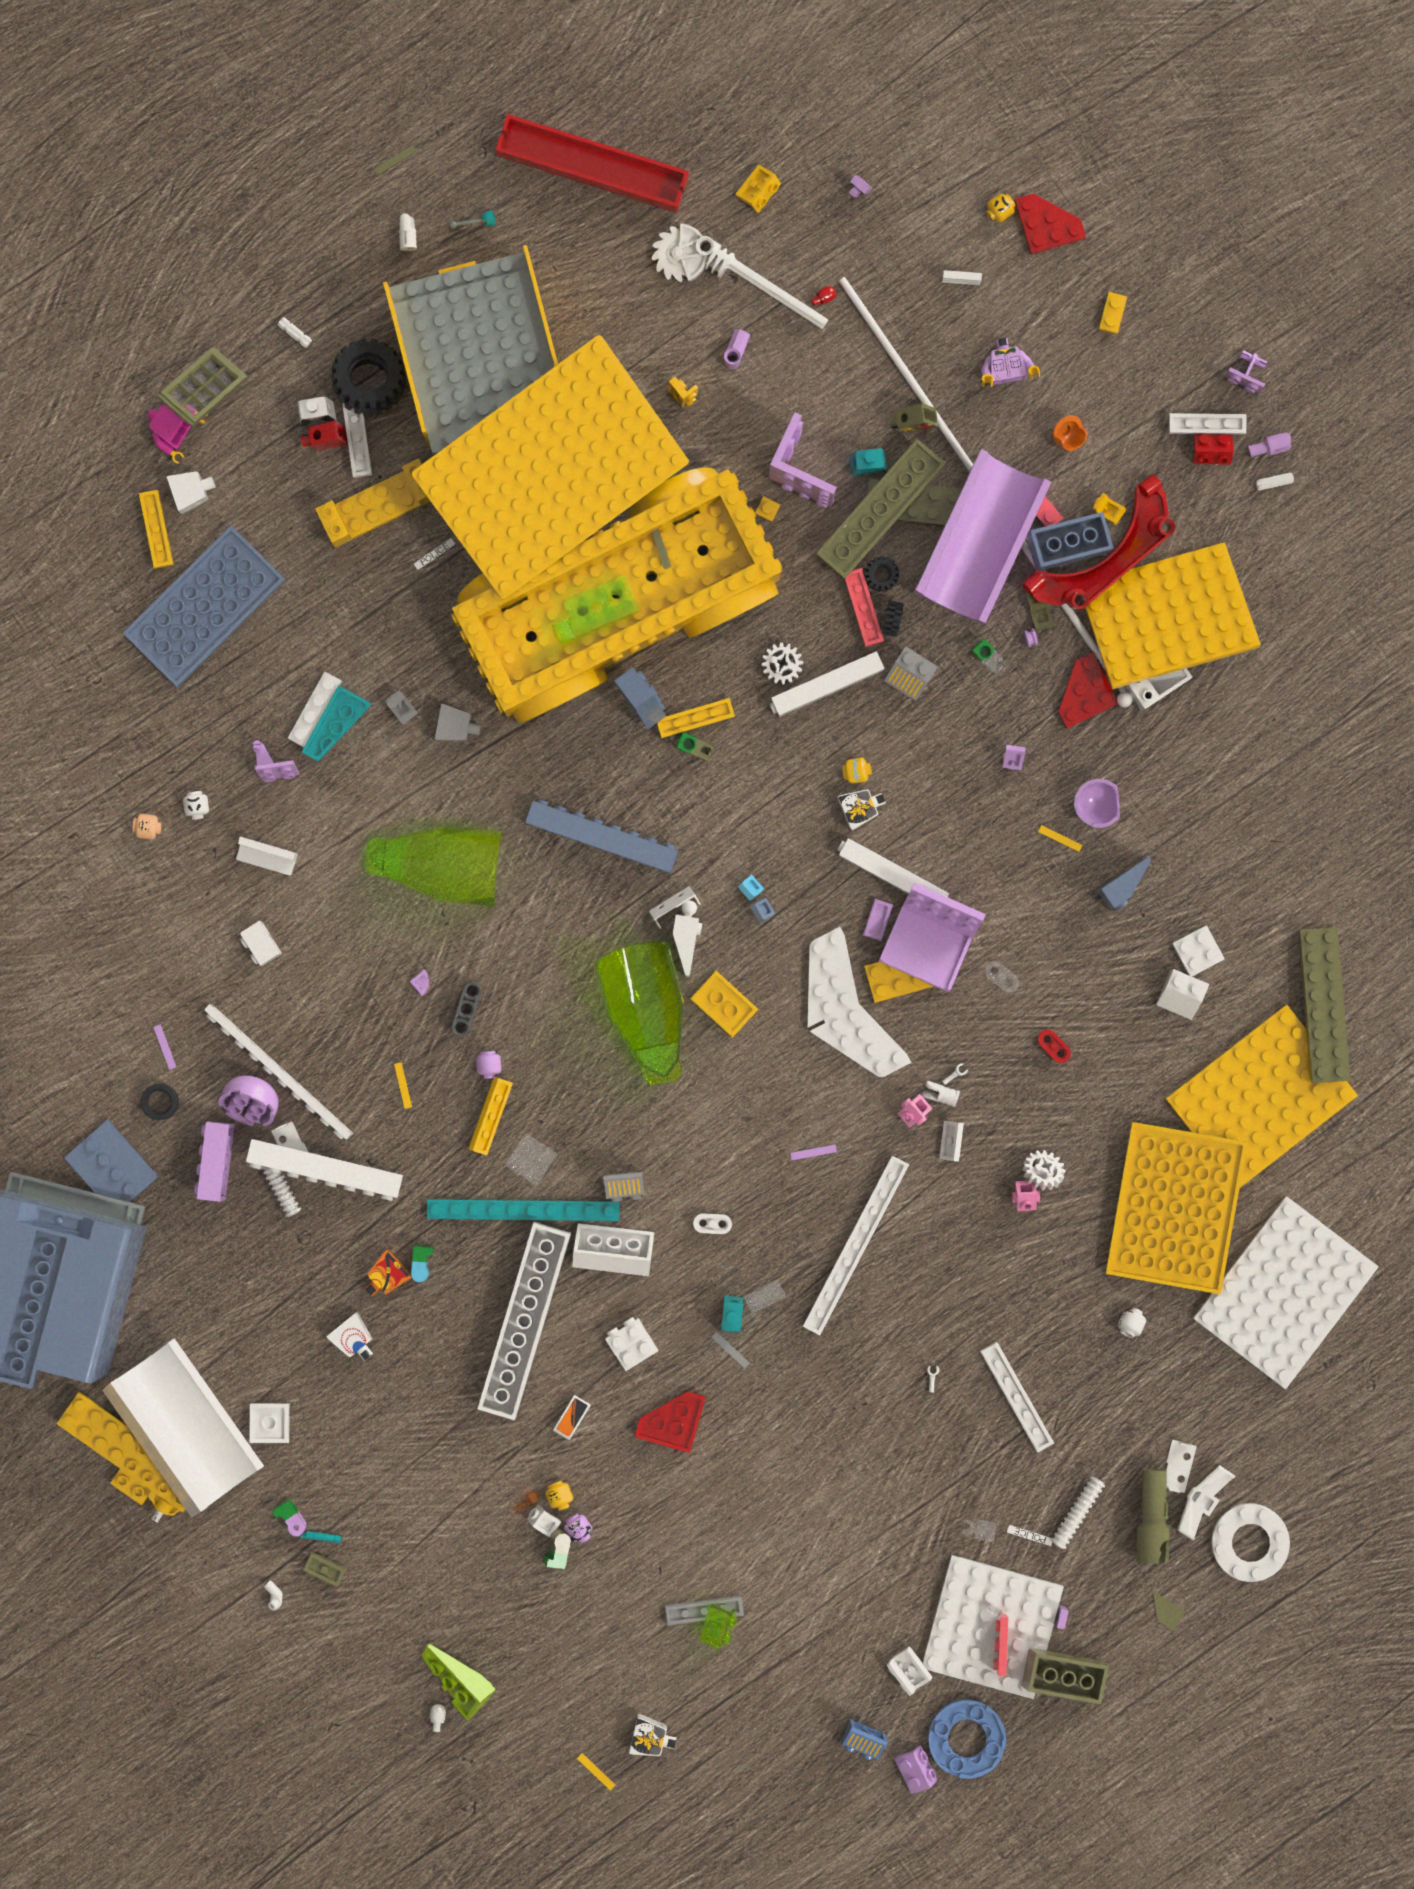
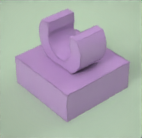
[849,175,872,198]

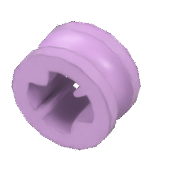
[1024,629,1038,648]

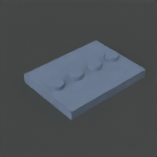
[64,1119,159,1202]

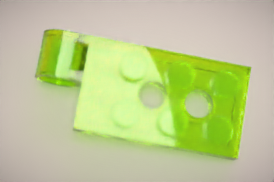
[552,574,640,644]

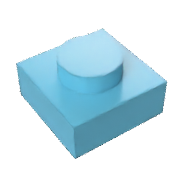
[738,875,764,901]

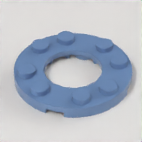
[928,1699,1006,1779]

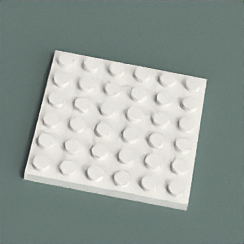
[922,1555,1064,1699]

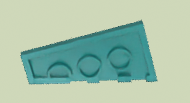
[302,685,372,762]

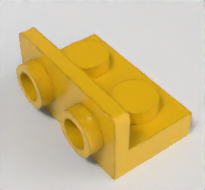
[735,164,781,213]
[668,377,698,408]

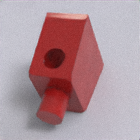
[300,420,348,450]

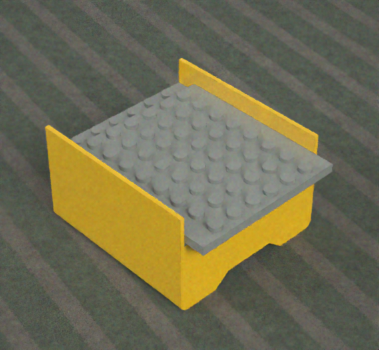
[383,245,558,455]

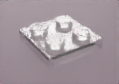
[505,1133,558,1186]

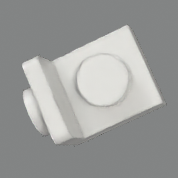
[527,1504,561,1537]

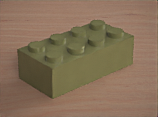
[1021,1648,1109,1704]

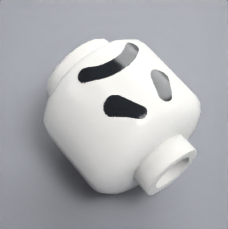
[183,791,209,820]

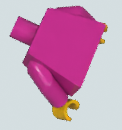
[147,402,208,464]

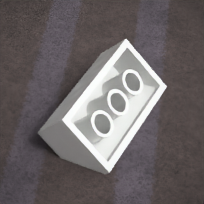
[572,1223,654,1276]

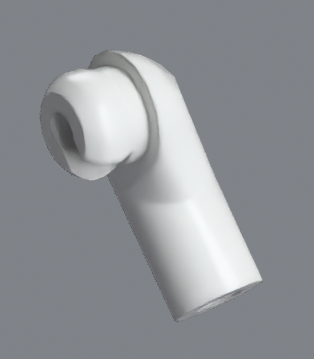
[264,1580,283,1611]

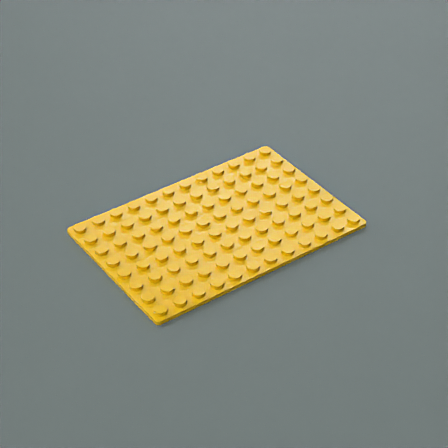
[412,335,689,599]

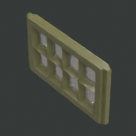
[157,346,248,427]

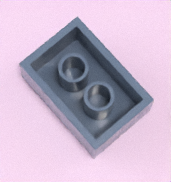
[614,667,666,730]

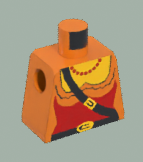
[365,1249,412,1296]

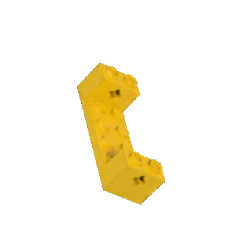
[315,458,431,548]

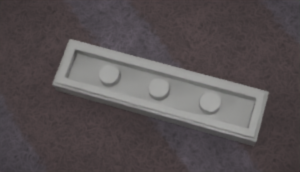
[665,1595,744,1626]

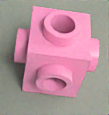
[897,1094,932,1128]
[1012,1181,1040,1211]

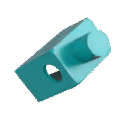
[850,448,887,476]
[721,1295,744,1334]

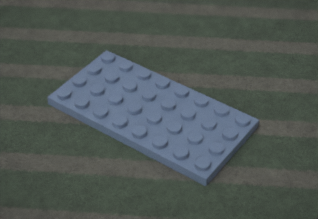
[123,526,286,687]

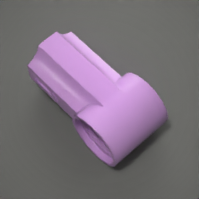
[724,329,750,370]

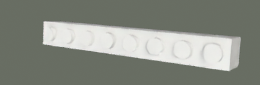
[246,1139,403,1201]

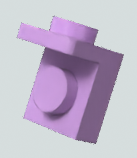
[1002,745,1026,770]

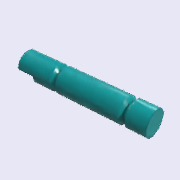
[301,1531,342,1543]

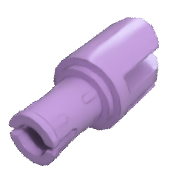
[1248,432,1291,458]

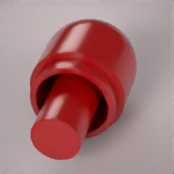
[811,286,836,306]

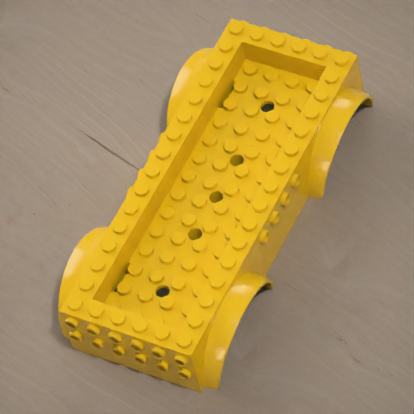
[451,467,782,724]

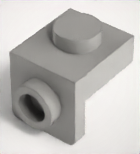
[385,690,418,725]

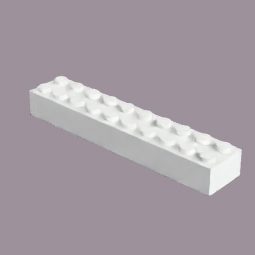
[478,1222,571,1420]

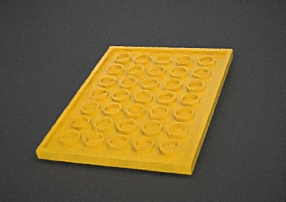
[1085,542,1261,689]
[1165,1005,1358,1187]
[1106,1122,1247,1294]

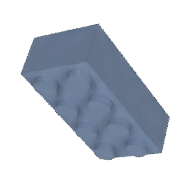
[1026,512,1114,571]

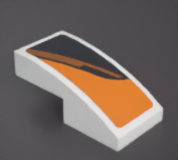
[553,1395,590,1440]

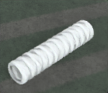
[261,1166,301,1217]
[1051,1476,1105,1549]

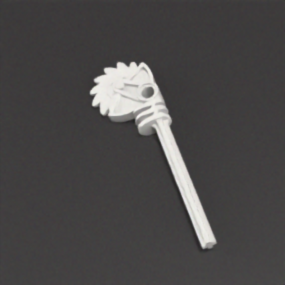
[652,224,828,329]

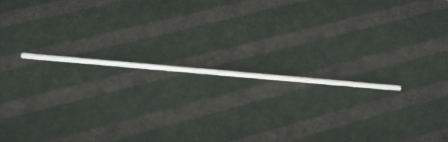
[839,277,1135,702]

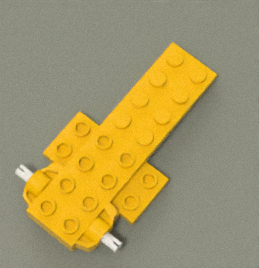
[57,1392,186,1523]

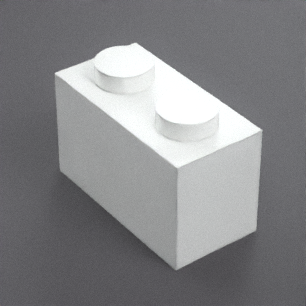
[240,921,282,966]

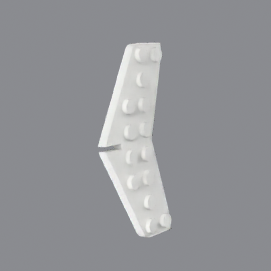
[807,927,911,1077]

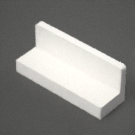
[236,837,298,875]

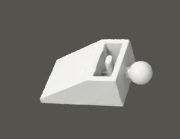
[1117,668,1193,712]
[673,900,702,977]

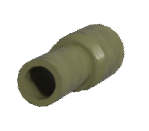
[1136,1469,1170,1564]

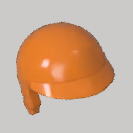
[1053,415,1088,451]

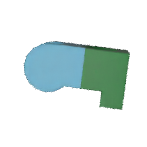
[411,1245,434,1282]

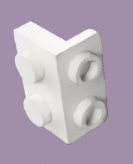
[887,1646,933,1696]

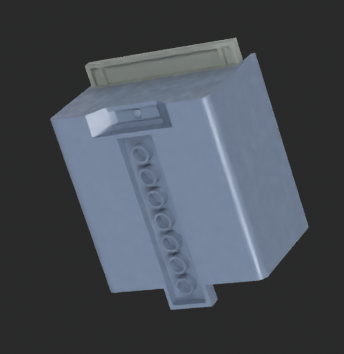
[0,1172,147,1389]

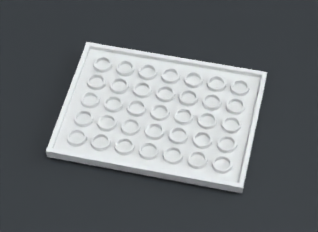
[1193,1196,1378,1389]

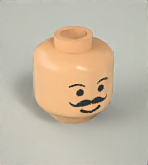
[133,814,162,840]

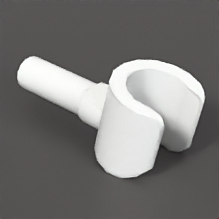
[943,1064,968,1085]
[927,1366,939,1392]

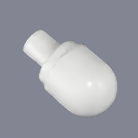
[430,1704,446,1732]

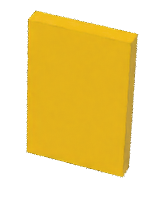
[690,971,758,1038]

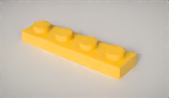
[139,490,174,569]
[657,698,735,738]
[468,1077,513,1155]

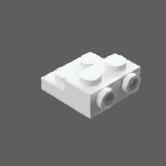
[605,1317,659,1371]

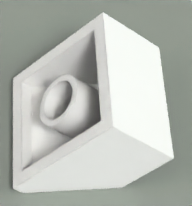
[1156,969,1209,1020]

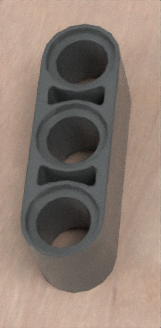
[452,982,482,1036]

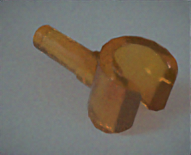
[515,1491,539,1512]

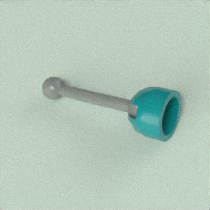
[450,210,496,229]

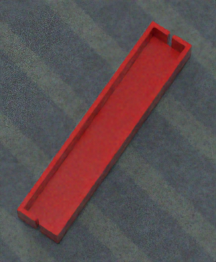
[495,114,689,213]

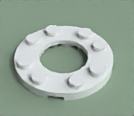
[1211,1503,1290,1582]

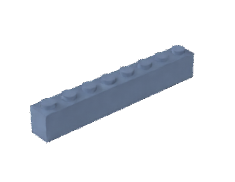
[525,799,678,874]

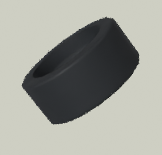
[140,1084,179,1120]

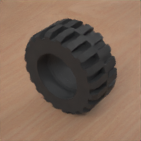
[332,338,405,416]

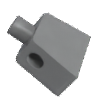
[435,704,481,742]

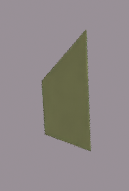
[1153,1591,1186,1631]

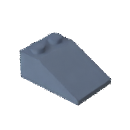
[1097,857,1151,911]

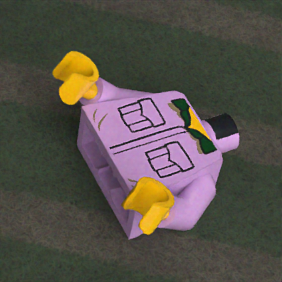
[981,338,1040,387]

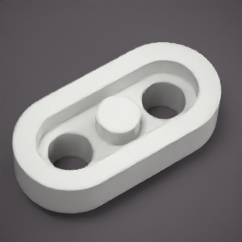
[693,1213,732,1234]

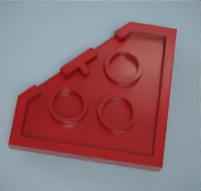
[1015,193,1086,255]
[1058,652,1118,729]
[634,1391,706,1453]

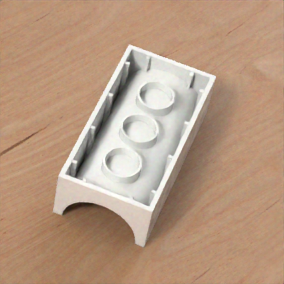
[102,1339,264,1517]

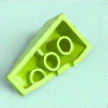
[421,1644,495,1721]

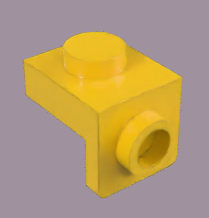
[1093,493,1126,525]

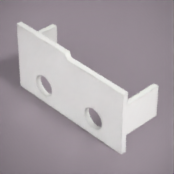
[649,886,701,929]
[272,1122,309,1153]
[1166,1440,1197,1493]

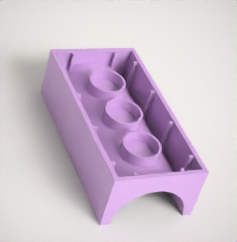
[913,449,1051,625]

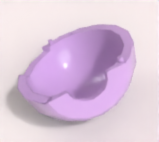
[1074,779,1120,828]

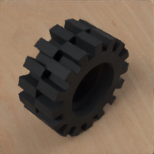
[864,556,899,592]
[882,600,904,637]

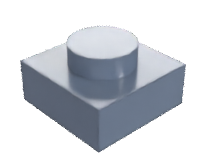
[750,898,775,923]

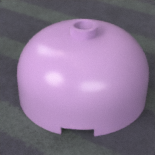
[219,1076,279,1126]

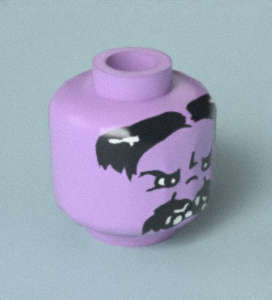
[564,1513,592,1543]

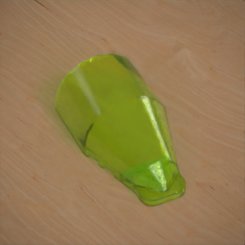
[365,825,504,907]
[594,941,684,1085]

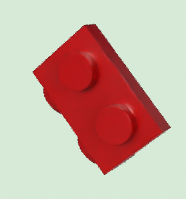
[1193,434,1234,465]

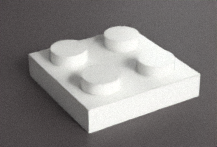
[1172,925,1224,977]
[250,1403,290,1443]

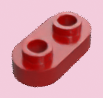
[1038,1030,1071,1063]

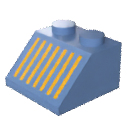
[841,1719,888,1760]

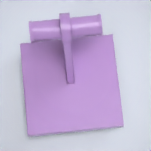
[1224,350,1267,394]
[253,740,300,782]

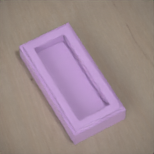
[863,899,893,941]

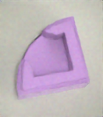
[409,969,429,996]

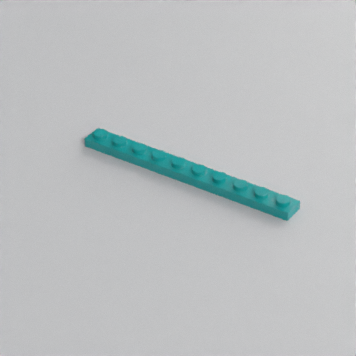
[427,1199,620,1221]

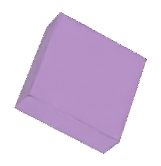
[1055,1605,1069,1629]

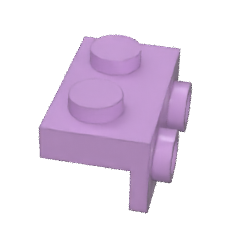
[894,1746,937,1794]

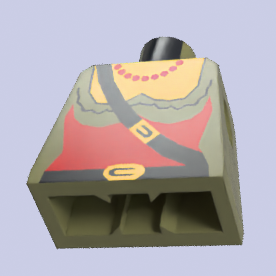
[889,403,938,432]

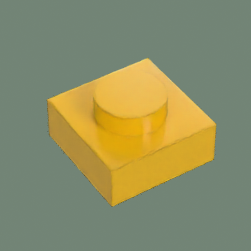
[755,496,780,523]

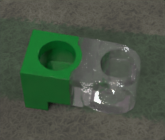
[970,639,1007,676]

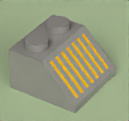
[884,646,938,701]
[603,1171,645,1202]

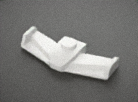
[1177,1465,1235,1541]

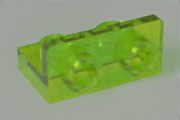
[699,1604,737,1650]

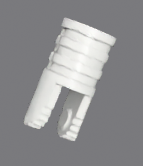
[399,213,417,251]
[922,1081,960,1107]

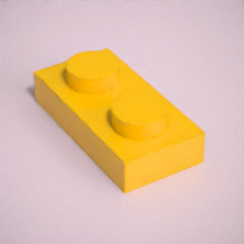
[1098,292,1127,335]

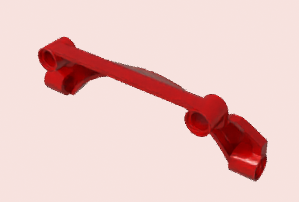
[1022,474,1176,609]

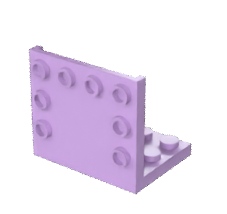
[769,412,837,508]
[879,883,986,992]

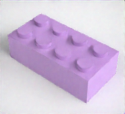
[194,1121,235,1202]

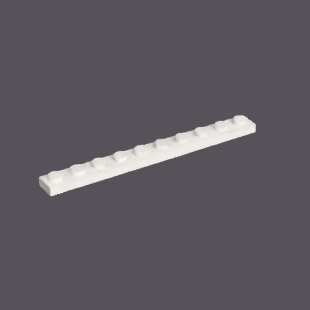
[205,1004,353,1139]
[803,1156,909,1335]

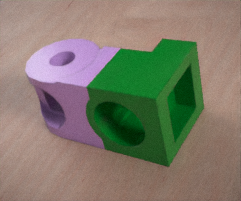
[272,1498,306,1536]

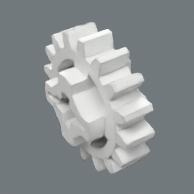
[762,643,803,685]
[1023,1150,1065,1190]

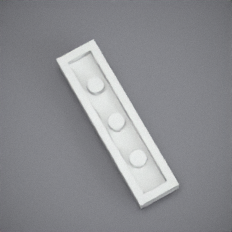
[342,403,373,478]
[1169,413,1246,435]
[288,672,342,747]

